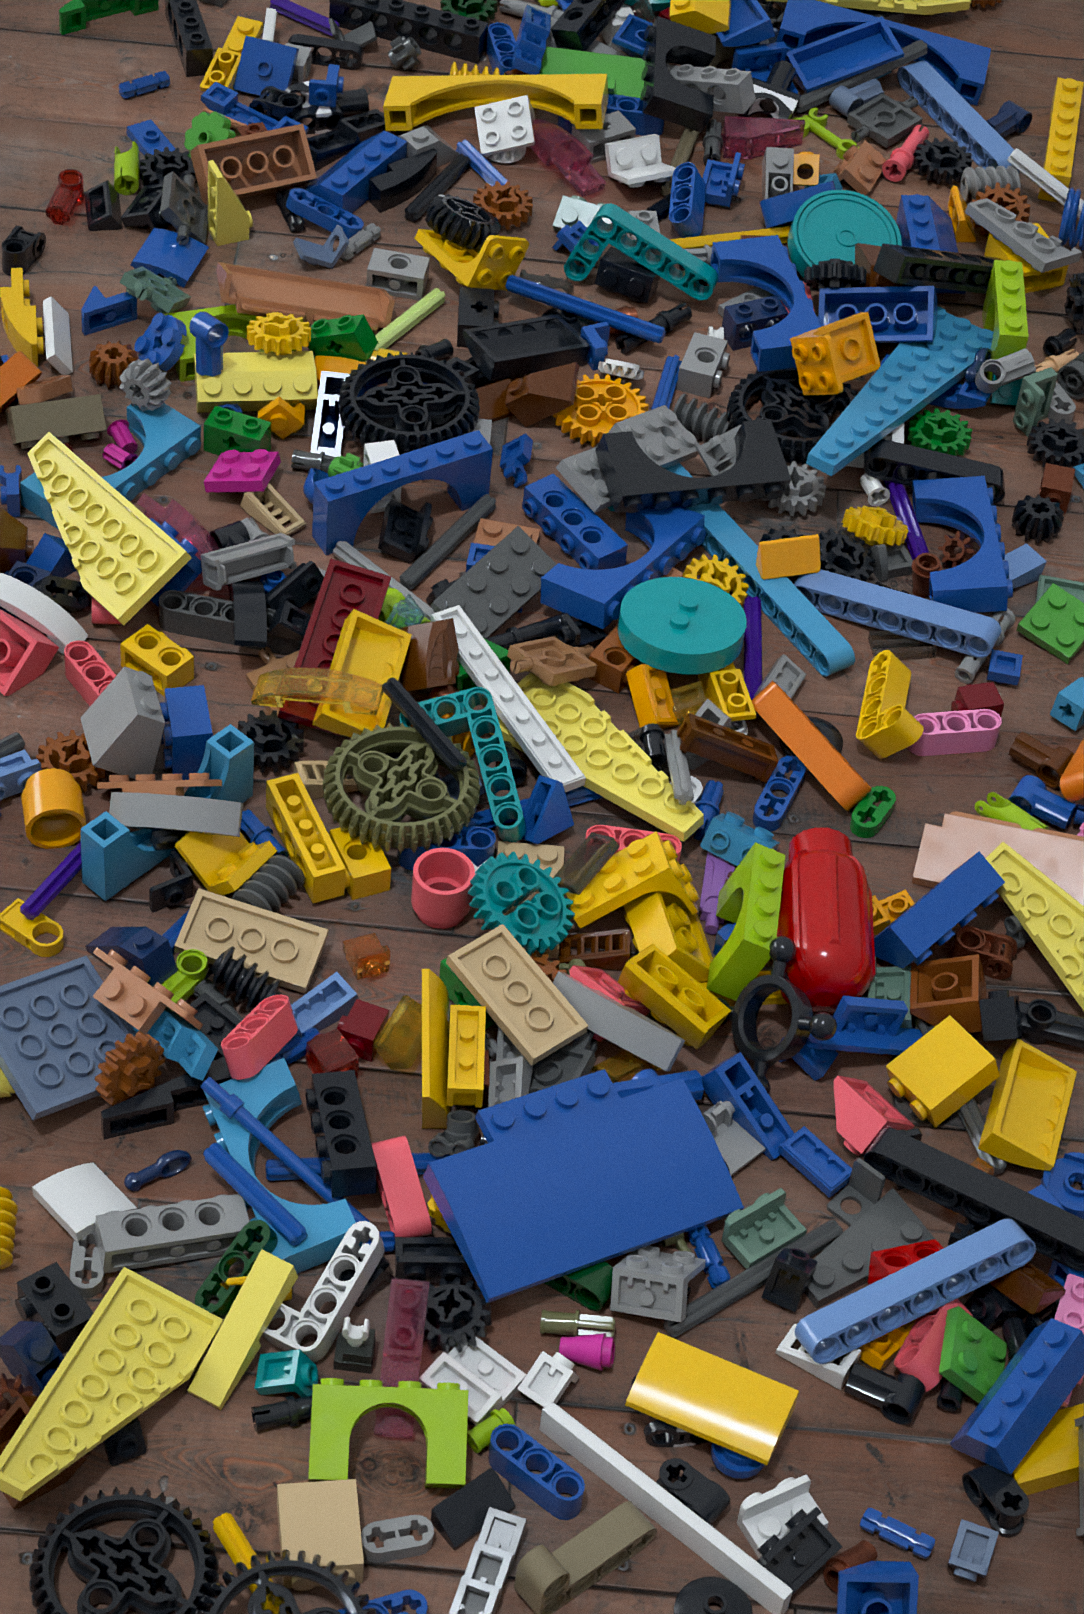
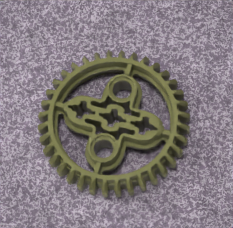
[323,722,480,854]

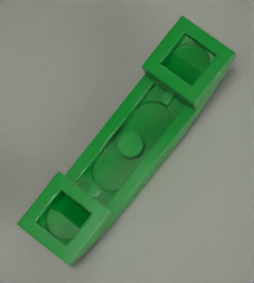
[59,0,159,35]

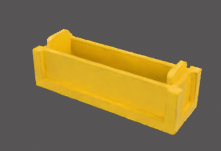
[446,1005,486,1108]

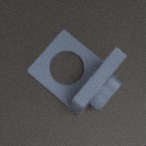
[293,225,349,269]

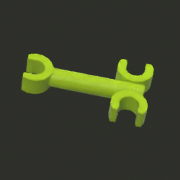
[789,108,857,159]

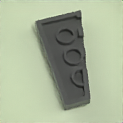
[804,1188,935,1309]

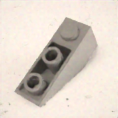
[762,147,794,226]

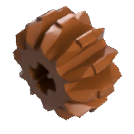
[89,341,139,388]

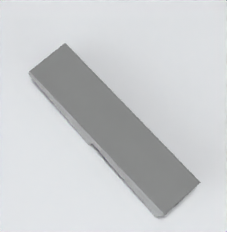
[488,1026,533,1107]

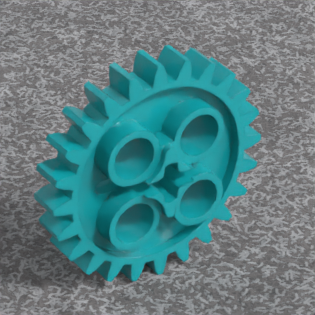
[468,852,575,955]

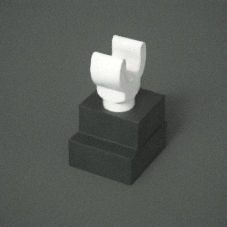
[333,1317,376,1374]

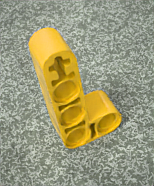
[856,650,924,759]

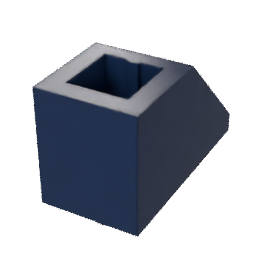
[0,1321,64,1396]

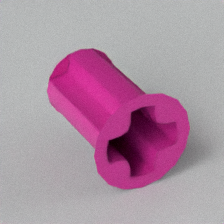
[107,419,138,454]
[102,443,138,470]

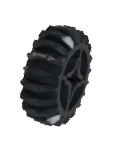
[425,194,501,251]

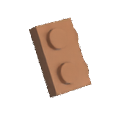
[833,140,887,195]

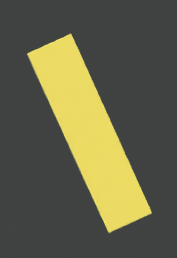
[187,1249,298,1410]

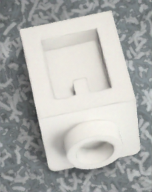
[517,1351,579,1408]

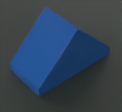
[26,533,77,578]
[522,775,574,844]

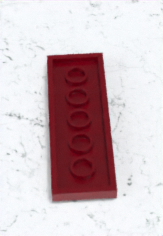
[278,558,392,736]

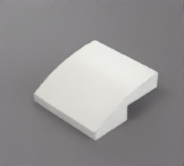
[32,1163,137,1242]
[419,1337,526,1426]

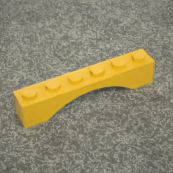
[1038,78,1084,203]

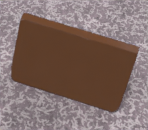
[476,378,514,422]
[989,1262,1066,1314]

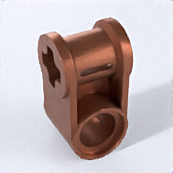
[949,925,1018,980]

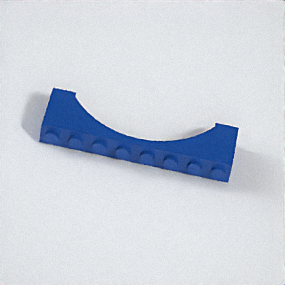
[776,0,991,105]

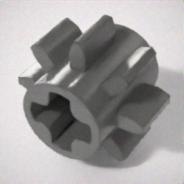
[388,36,421,70]

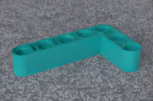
[564,203,718,300]
[399,687,526,842]

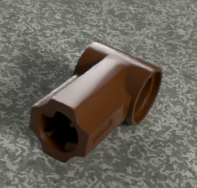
[1008,731,1074,788]

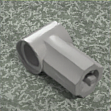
[975,348,1036,393]

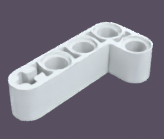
[263,1221,385,1362]

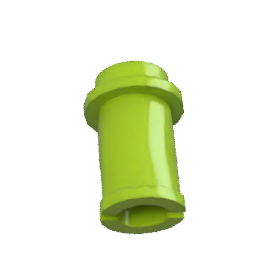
[467,1408,515,1454]

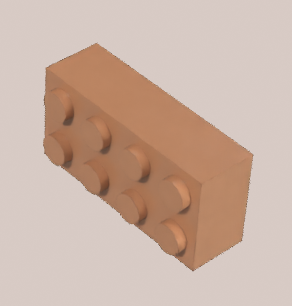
[190,124,317,206]

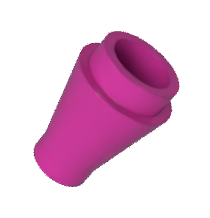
[559,1333,615,1371]

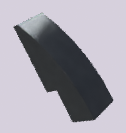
[368,148,437,213]

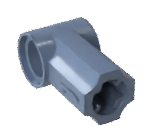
[829,78,884,117]

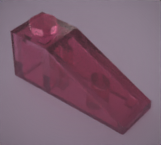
[721,116,805,159]

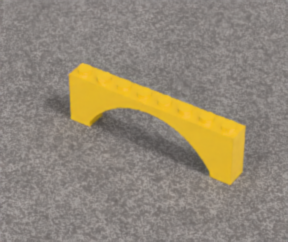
[383,74,609,131]

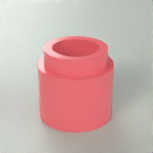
[411,848,475,929]

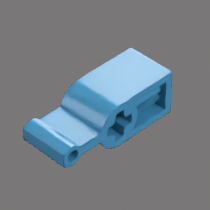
[1050,677,1084,731]

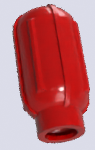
[777,828,876,1013]

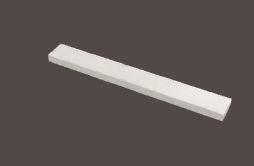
[431,605,586,792]
[539,1402,793,1614]

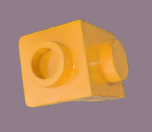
[257,397,305,439]

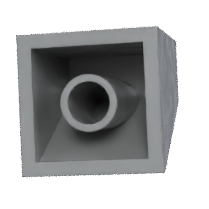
[80,667,165,779]

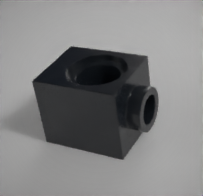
[979,990,1023,1042]

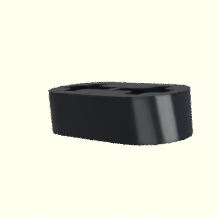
[33,576,91,613]

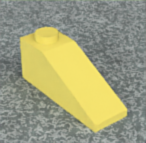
[208,160,253,246]

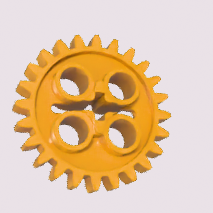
[553,373,649,448]

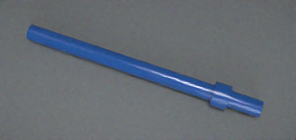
[200,1077,370,1223]

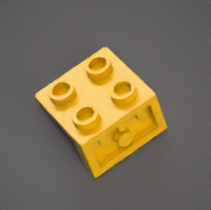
[175,832,277,896]

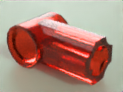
[46,169,84,225]

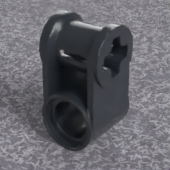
[249,86,303,124]
[1,225,46,276]
[656,1458,730,1525]
[962,1464,1029,1537]

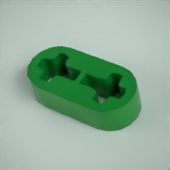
[850,786,896,838]

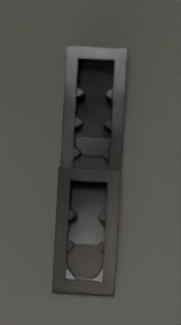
[307,109,386,172]
[101,1057,233,1140]

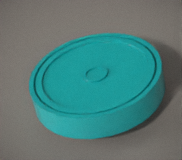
[787,190,902,278]
[618,577,747,674]

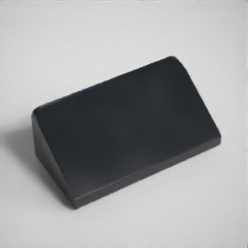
[84,180,123,231]
[430,1467,516,1550]

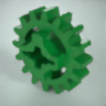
[907,408,972,456]

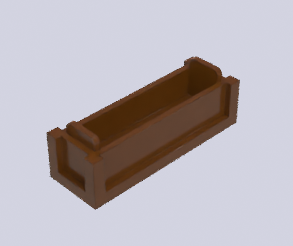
[676,713,778,783]

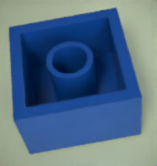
[159,685,213,780]

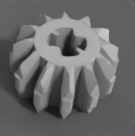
[119,358,172,412]

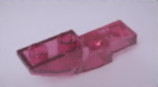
[530,119,606,197]
[136,493,228,587]
[374,1278,429,1439]

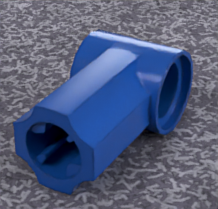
[189,312,229,377]
[1008,775,1078,829]

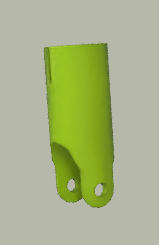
[114,141,139,195]
[975,792,1049,830]

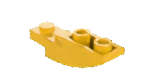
[200,16,264,91]
[0,268,44,367]
[697,662,756,721]

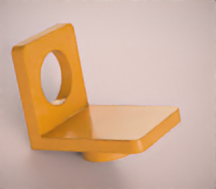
[793,152,820,186]

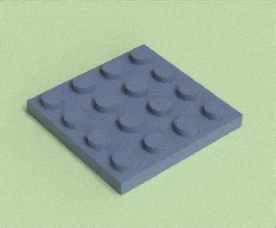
[0,955,136,1121]

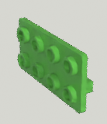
[540,47,645,98]

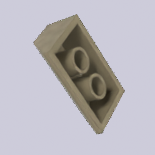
[4,394,106,449]

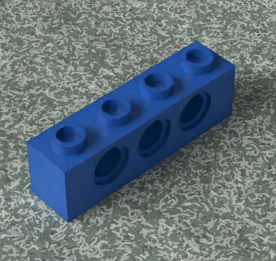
[522,473,628,570]

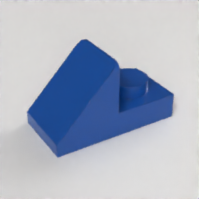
[81,286,137,336]

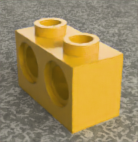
[120,624,194,697]

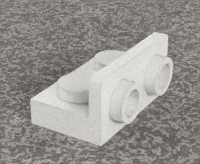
[737,1475,829,1558]

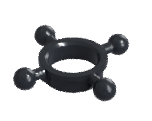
[717,936,837,1094]

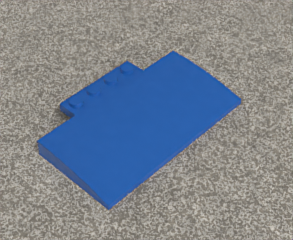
[423,1069,744,1303]

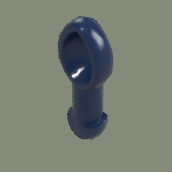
[965,348,991,382]
[124,1150,191,1192]

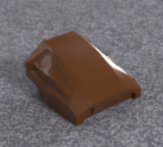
[400,618,459,691]

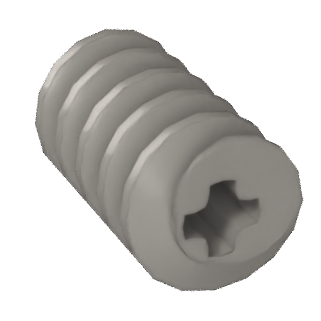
[960,165,1021,202]

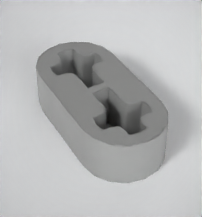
[1047,382,1076,424]
[69,1231,105,1299]
[361,1515,434,1563]

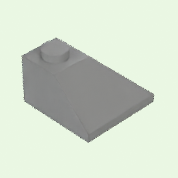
[398,125,459,168]

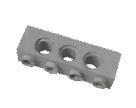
[666,63,756,114]
[94,1194,250,1273]

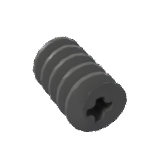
[673,393,738,443]
[232,855,306,912]

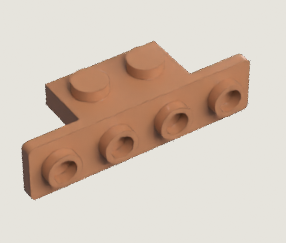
[97,773,222,796]
[92,947,203,1035]

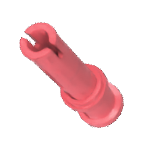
[882,125,929,182]

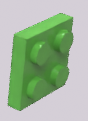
[1017,583,1084,664]
[939,1306,1007,1403]

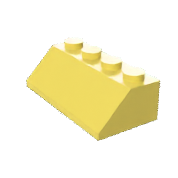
[194,351,318,413]

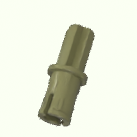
[540,1309,616,1338]

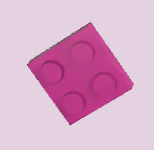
[204,449,281,492]

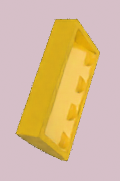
[312,609,412,737]
[422,969,451,1129]
[978,1038,1077,1171]
[625,1332,799,1465]
[1011,1403,1084,1495]

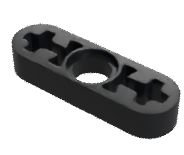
[288,34,364,70]

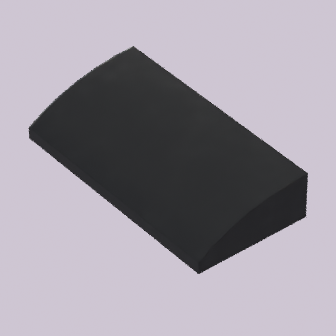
[463,314,590,382]

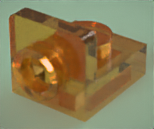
[342,933,390,980]

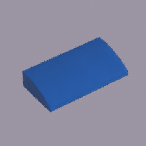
[715,0,776,47]
[786,16,904,93]

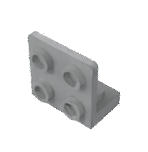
[610,1245,706,1322]

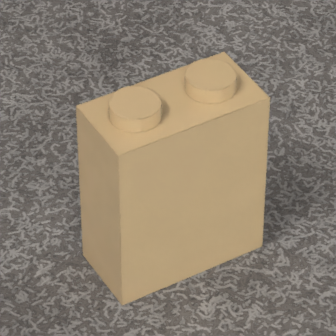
[277,1479,364,1591]

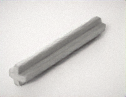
[664,730,694,805]

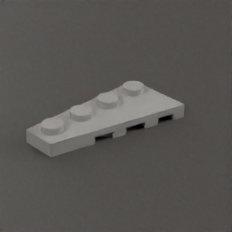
[965,198,1082,273]

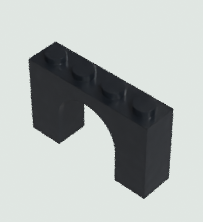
[640,16,716,132]

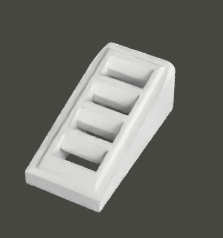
[775,1323,862,1390]

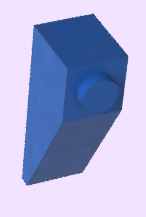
[702,1052,795,1161]

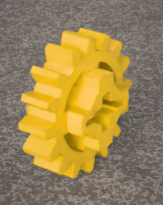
[247,312,311,355]
[842,505,909,547]
[682,555,749,605]

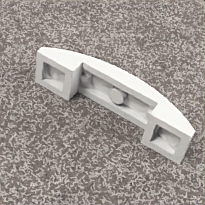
[0,573,88,654]

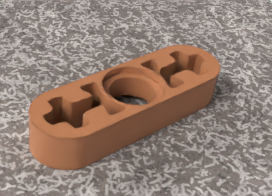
[16,375,73,405]

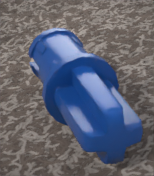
[691,780,724,840]
[241,809,289,858]

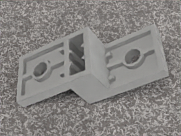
[556,405,700,513]

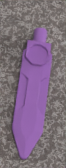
[699,851,735,935]

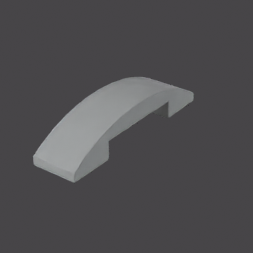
[109,792,243,837]

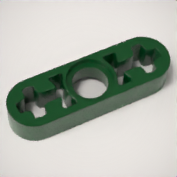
[195,1220,277,1318]

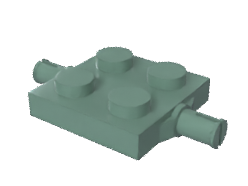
[119,266,191,314]

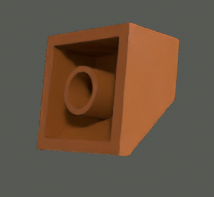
[910,954,986,1033]

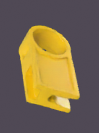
[0,898,64,957]

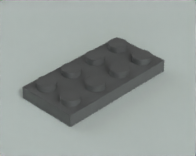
[430,526,557,638]

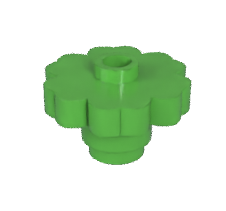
[184,111,235,157]

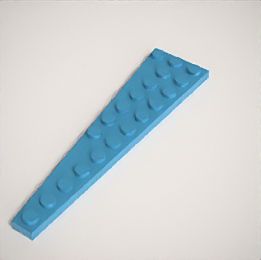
[806,306,993,476]

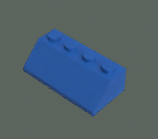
[304,131,407,213]
[896,194,966,294]
[818,286,938,343]
[874,851,1005,969]
[950,1318,1084,1475]

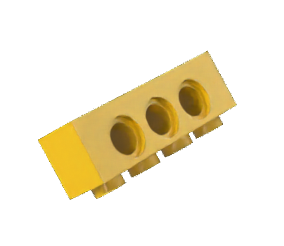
[266,773,346,903]

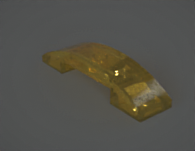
[251,668,383,715]

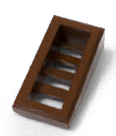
[560,929,630,970]

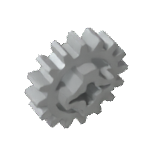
[762,461,826,516]

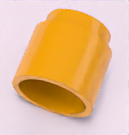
[21,768,87,849]

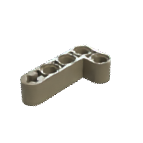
[514,1501,657,1614]

